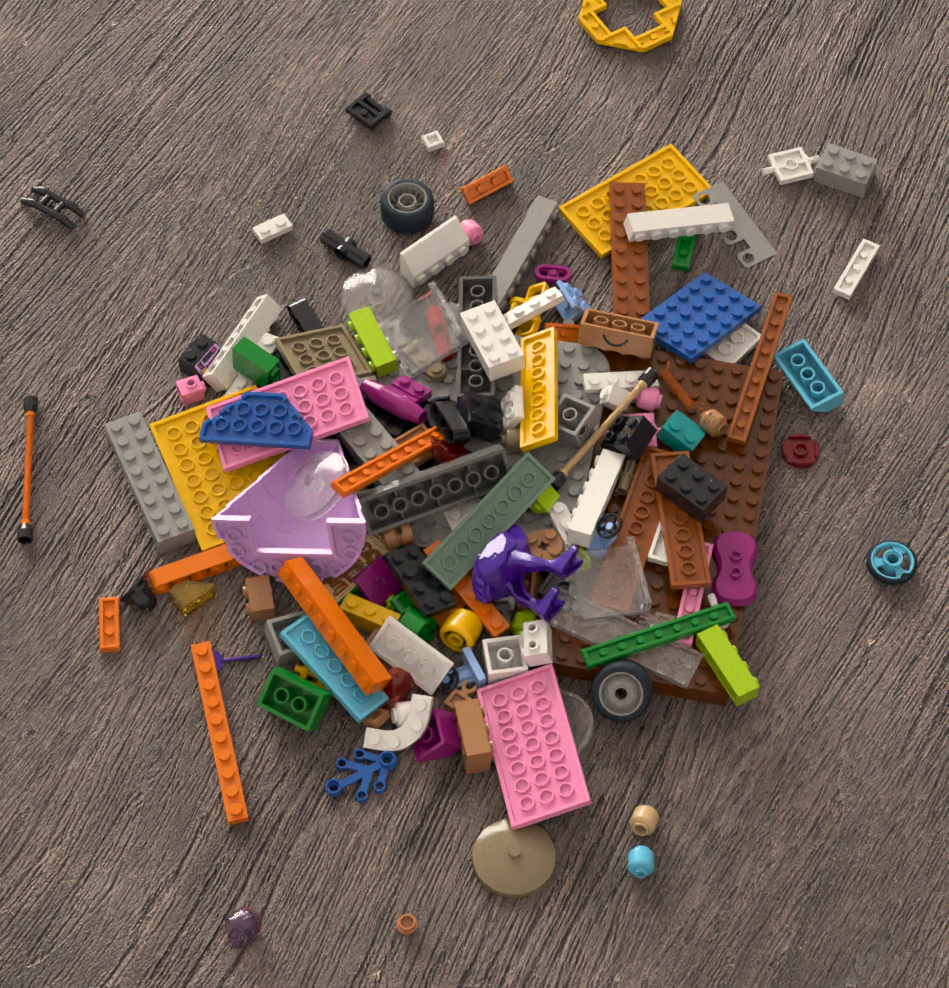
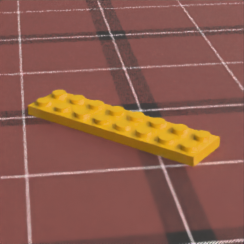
[520,327,558,453]

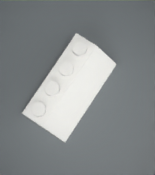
[400,216,469,288]

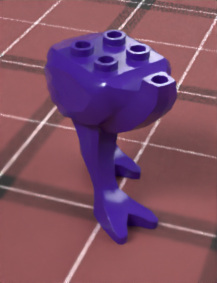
[472,524,583,622]

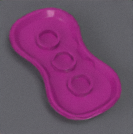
[712,531,758,606]

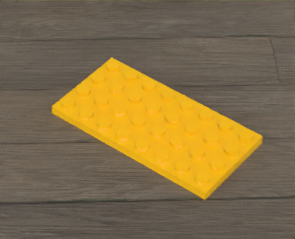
[558,144,711,259]

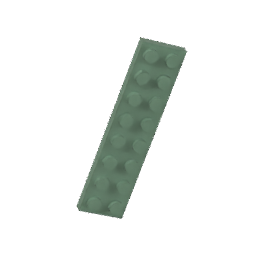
[421,452,556,591]

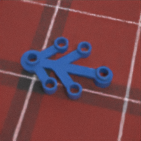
[325,748,398,804]

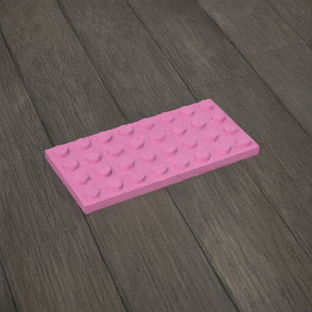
[206,356,370,473]
[476,663,592,830]

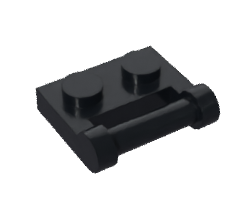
[346,92,393,130]

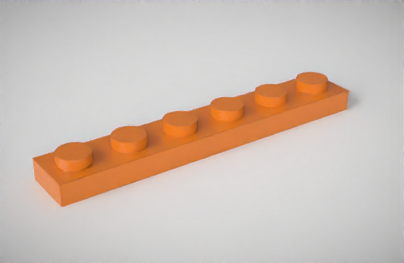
[423,540,510,638]

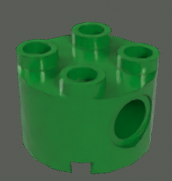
[397,606,437,644]

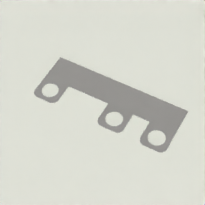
[693,181,777,268]

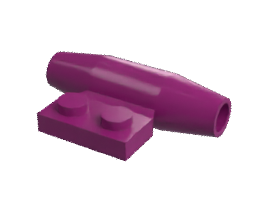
[360,375,432,424]

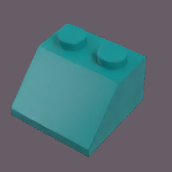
[655,409,706,455]

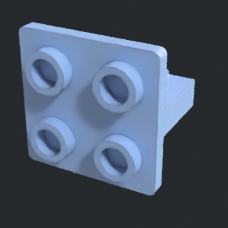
[555,280,591,322]

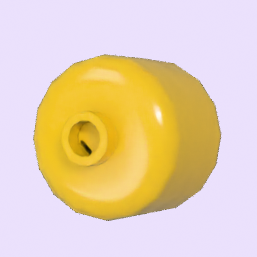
[439,608,483,653]

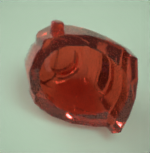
[431,435,467,466]
[382,667,415,710]

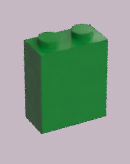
[232,336,281,387]

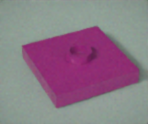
[352,555,402,606]

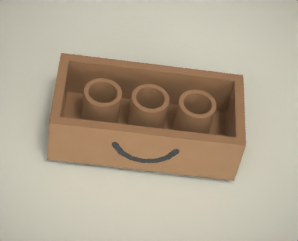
[577,308,659,359]

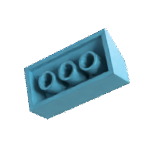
[773,339,844,412]

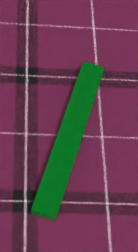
[580,602,736,670]

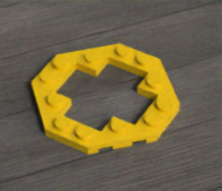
[578,0,682,53]

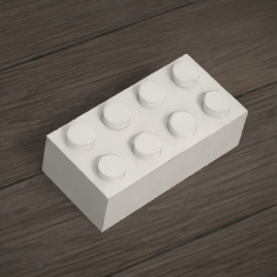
[460,300,525,382]

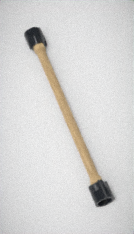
[551,367,659,491]

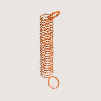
[660,360,705,410]

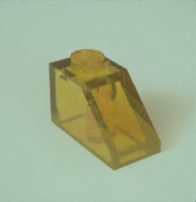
[169,581,216,617]

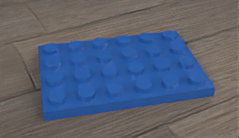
[641,272,761,364]

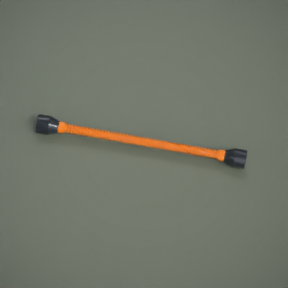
[17,395,39,544]

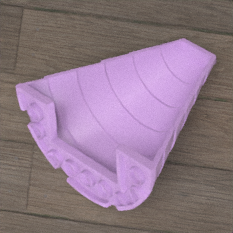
[211,439,367,583]

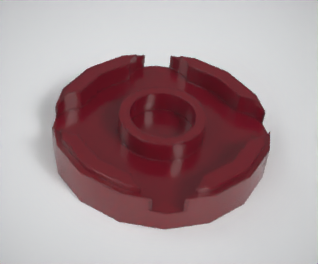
[781,434,820,469]

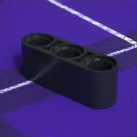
[287,298,324,333]
[429,401,471,444]

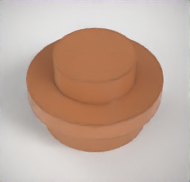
[396,914,418,935]

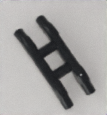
[20,186,86,230]

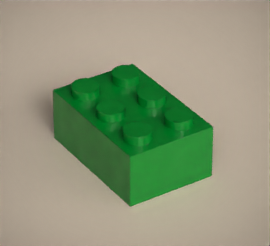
[257,667,332,732]

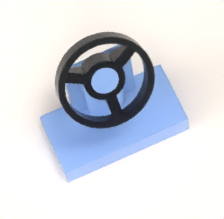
[586,513,622,561]
[437,646,486,694]

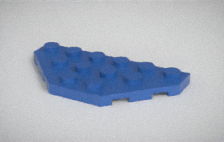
[199,391,314,450]

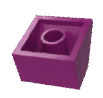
[413,708,462,762]

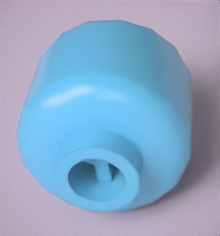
[627,845,655,878]

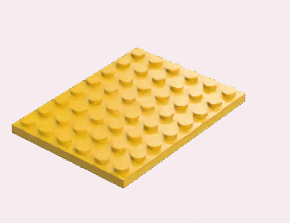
[149,384,286,552]

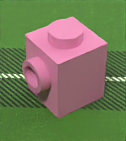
[176,375,206,406]

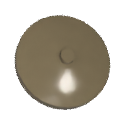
[472,819,556,898]

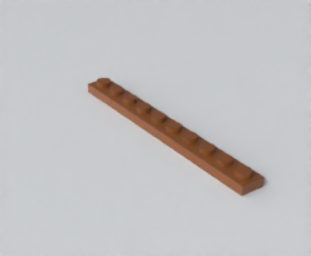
[726,291,793,446]

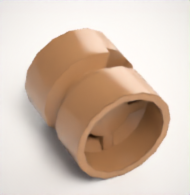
[382,522,414,551]

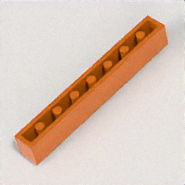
[277,556,392,695]

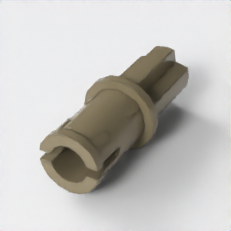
[616,460,637,496]

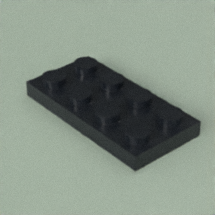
[382,544,458,619]

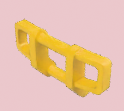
[509,282,550,337]

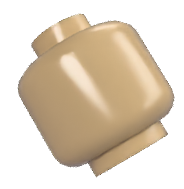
[630,805,659,836]

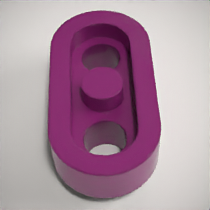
[535,264,571,284]

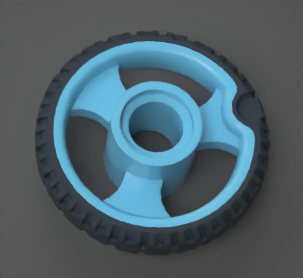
[866,540,917,586]

